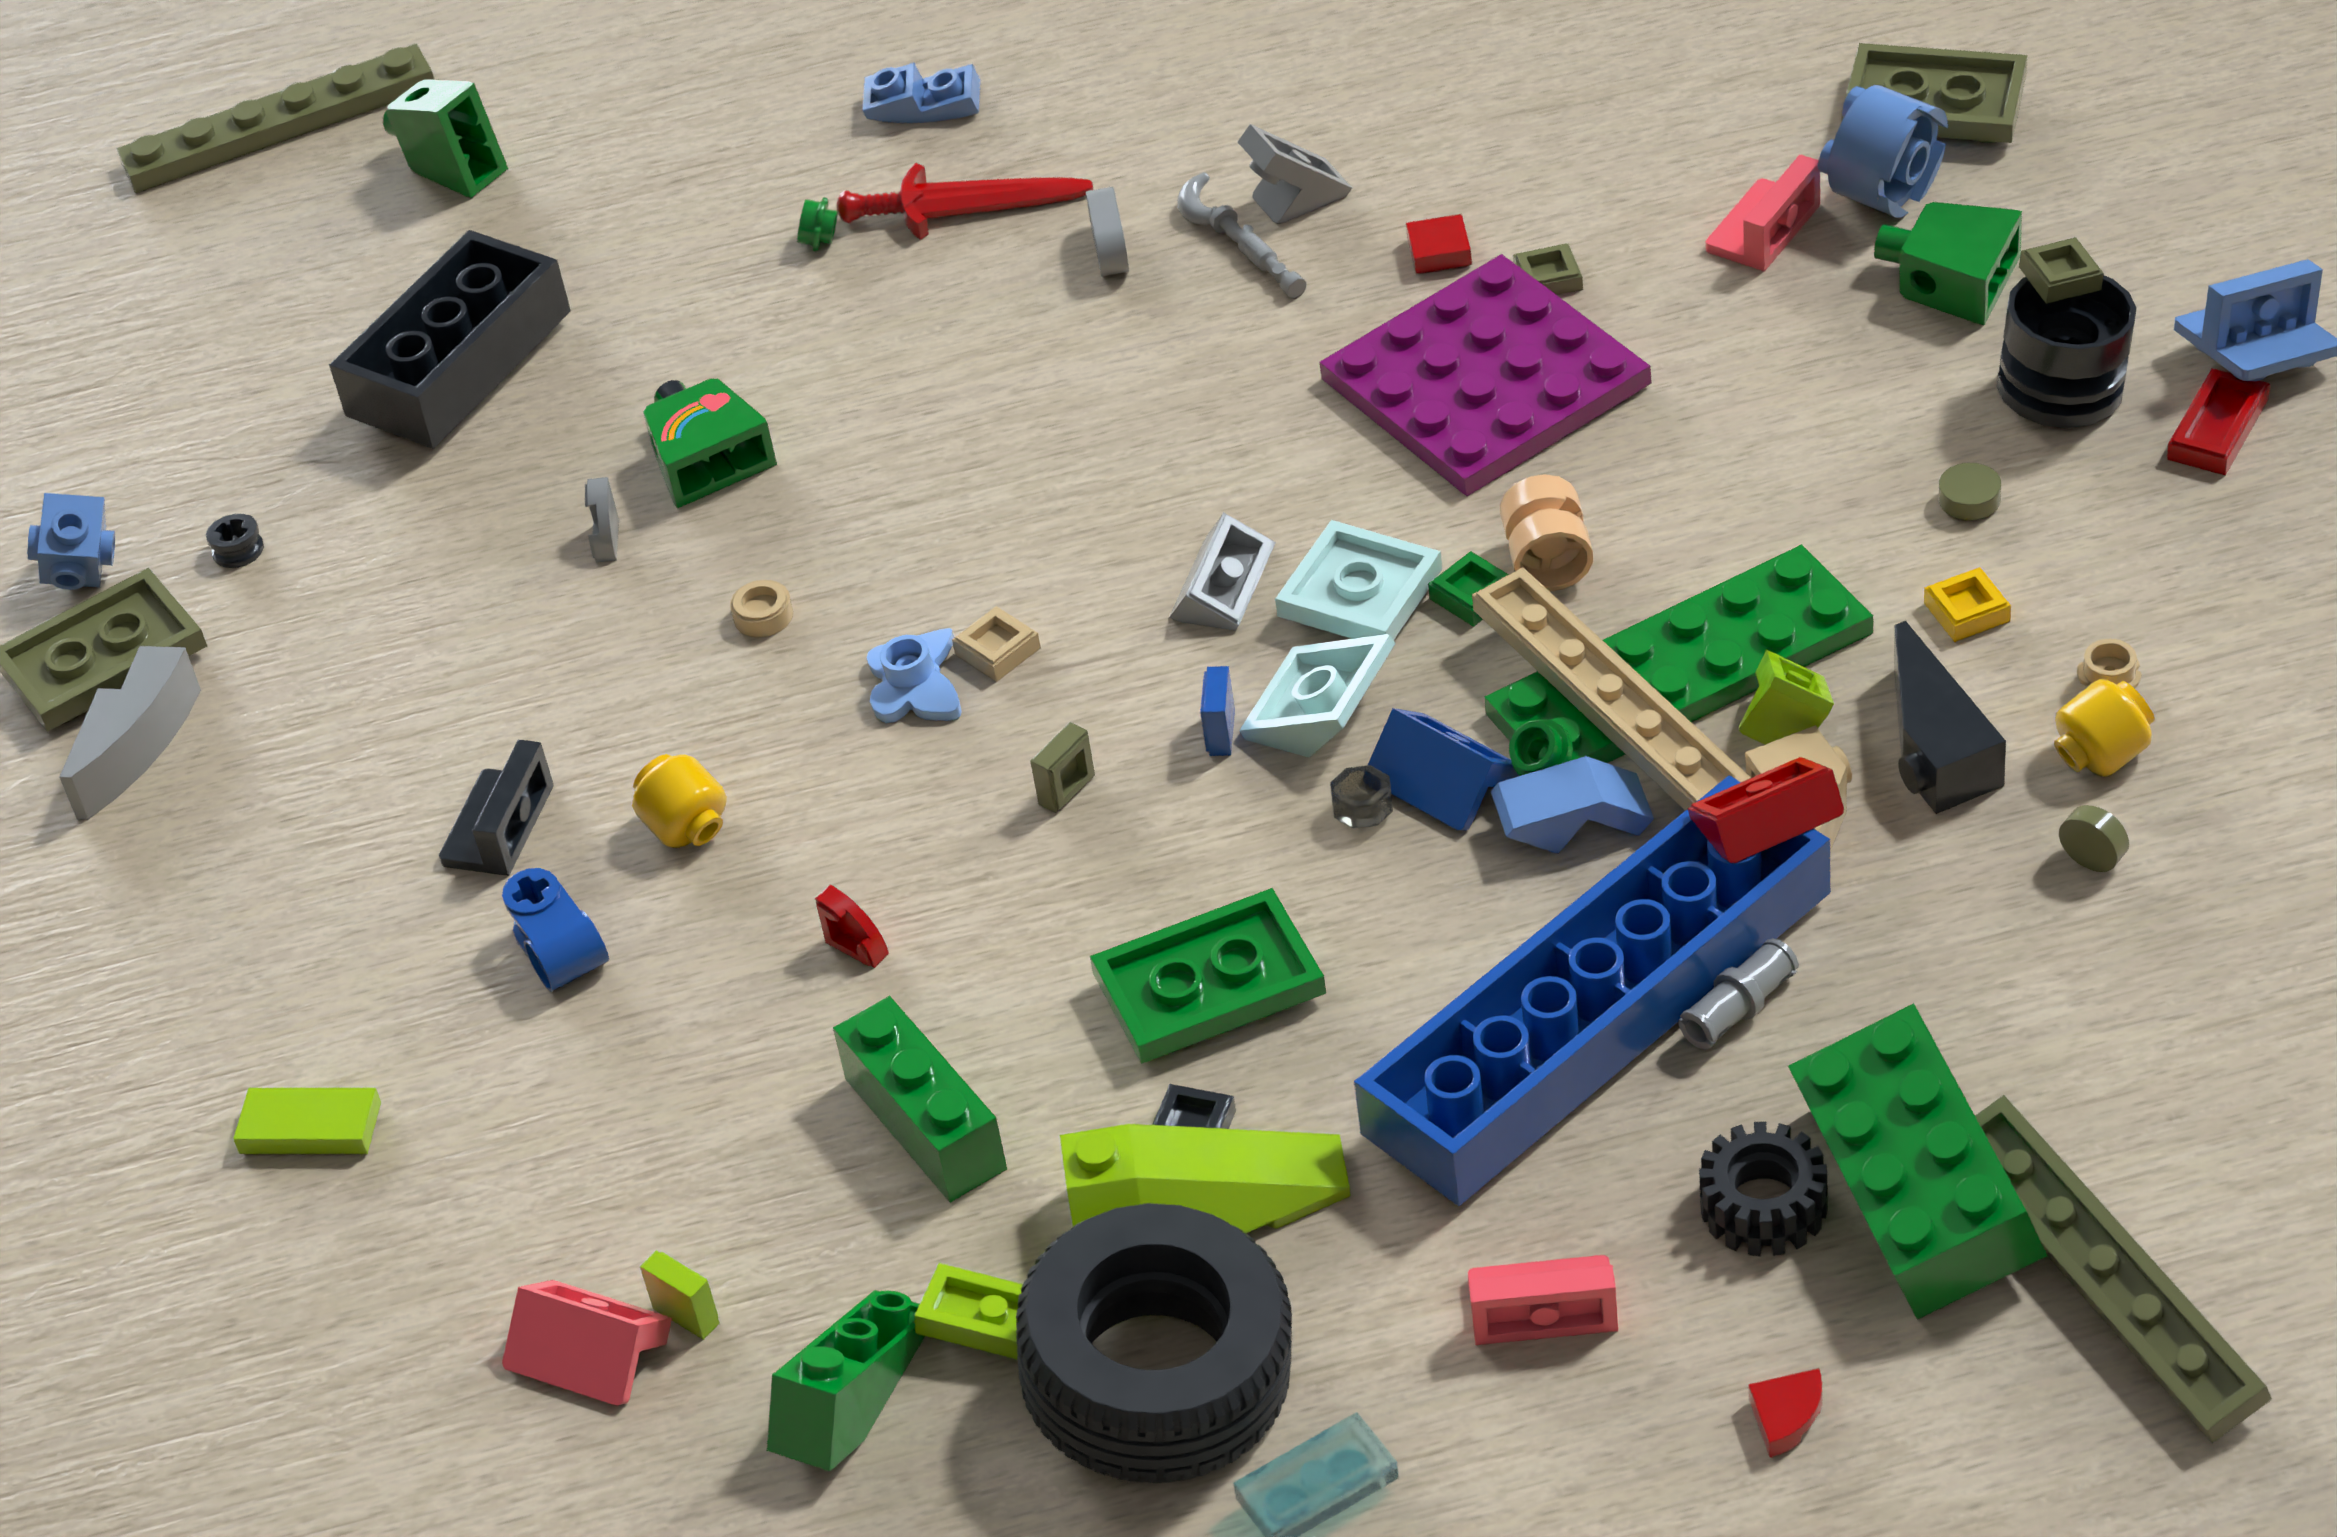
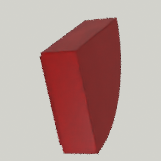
[815,884,889,968]
[1748,1368,1822,1458]

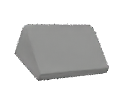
[1169,512,1276,631]

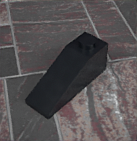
[1894,621,2006,814]

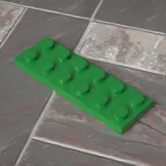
[1484,544,1874,763]

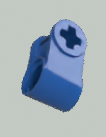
[502,868,609,992]

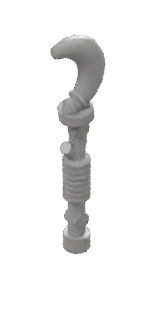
[1178,173,1307,298]

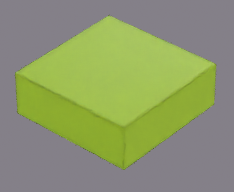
[640,1250,720,1340]

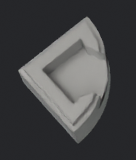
[585,477,619,563]

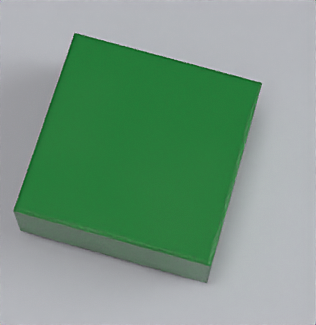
[1428,551,1509,627]

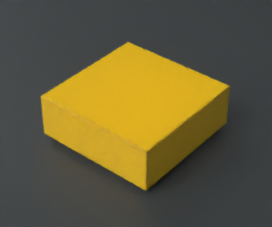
[1924,567,2011,642]

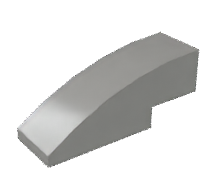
[59,646,201,820]

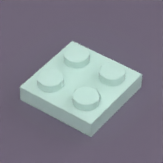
[1275,520,1442,640]

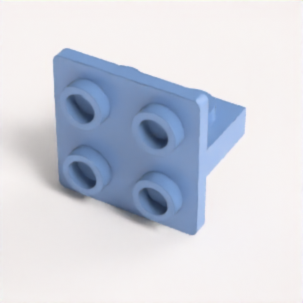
[2174,259,2337,381]

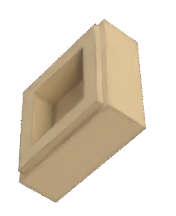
[952,606,1041,682]

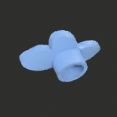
[866,628,962,723]

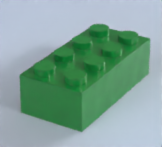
[1788,1003,2048,1320]

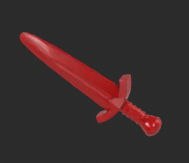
[836,163,1093,240]

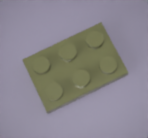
[1842,43,2028,143]
[0,567,207,732]

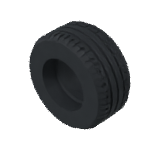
[1016,1203,1292,1483]

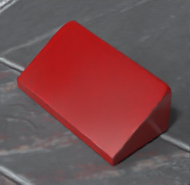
[1687,757,1844,863]

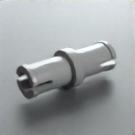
[1678,938,1799,1050]

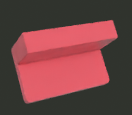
[1706,154,1820,272]
[1468,1255,1618,1345]
[502,1280,672,1406]

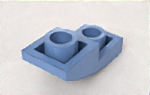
[862,63,980,123]

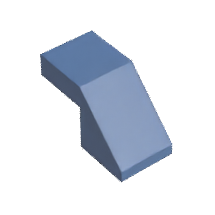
[1491,756,1654,854]

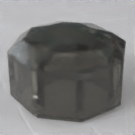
[1330,765,1393,828]

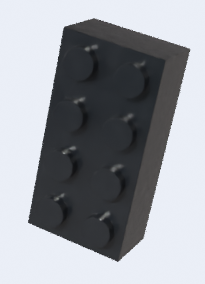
[329,230,571,449]

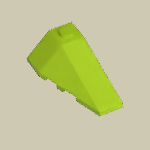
[1060,1124,1351,1234]

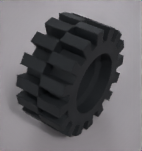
[1699,1121,1828,1257]

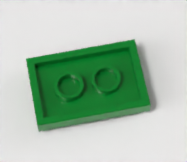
[1090,888,1326,1064]

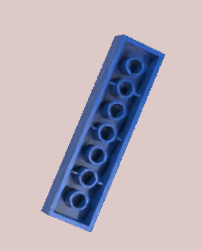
[1354,775,1831,1206]

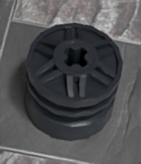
[1997,275,2137,428]

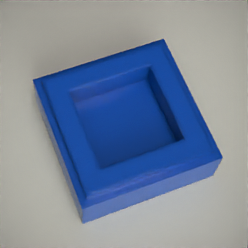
[1200,666,1235,756]

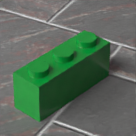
[833,995,1007,1203]

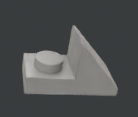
[1238,124,1352,224]

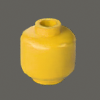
[2054,679,2155,777]
[632,754,727,848]

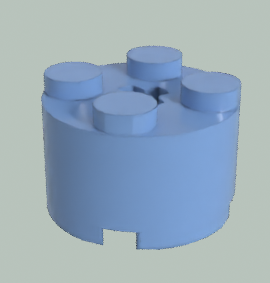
[1818,85,1948,218]

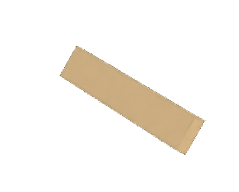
[1472,568,1751,811]

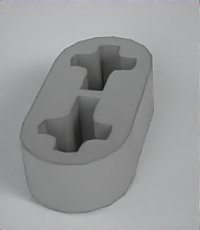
[1086,187,1129,276]

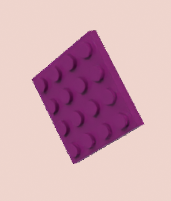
[1319,254,1652,497]

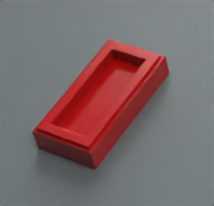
[2167,368,2270,476]

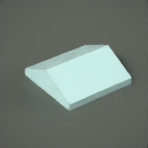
[1239,634,1395,757]

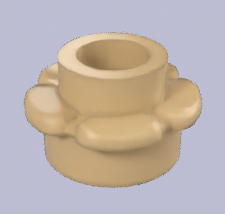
[2077,639,2142,688]

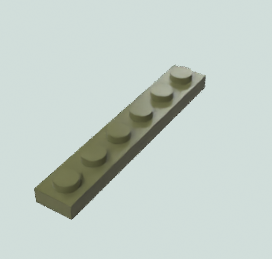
[116,43,435,193]
[1975,1095,2272,1443]

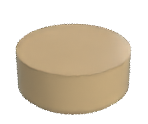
[730,580,793,637]

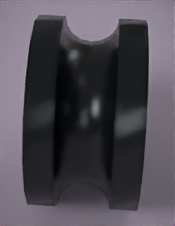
[206,514,264,568]

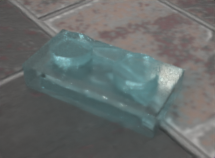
[1233,1412,1399,1537]

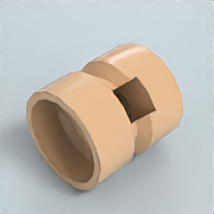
[1500,474,1593,592]

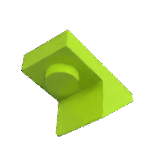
[1739,650,1834,745]

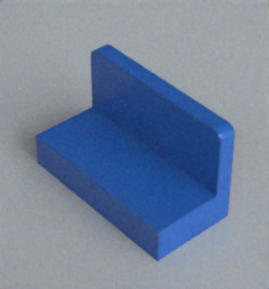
[1364,708,1520,831]

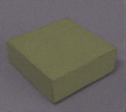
[2019,237,2104,304]
[1513,243,1583,295]
[1030,722,1095,813]

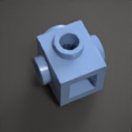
[27,493,115,590]

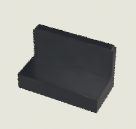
[439,739,554,876]

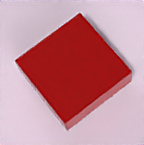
[1406,214,1472,274]

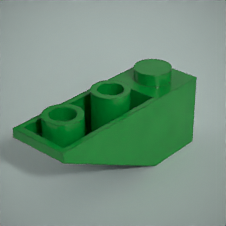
[767,1290,925,1471]

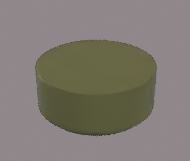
[1939,463,2001,520]
[2059,805,2129,872]

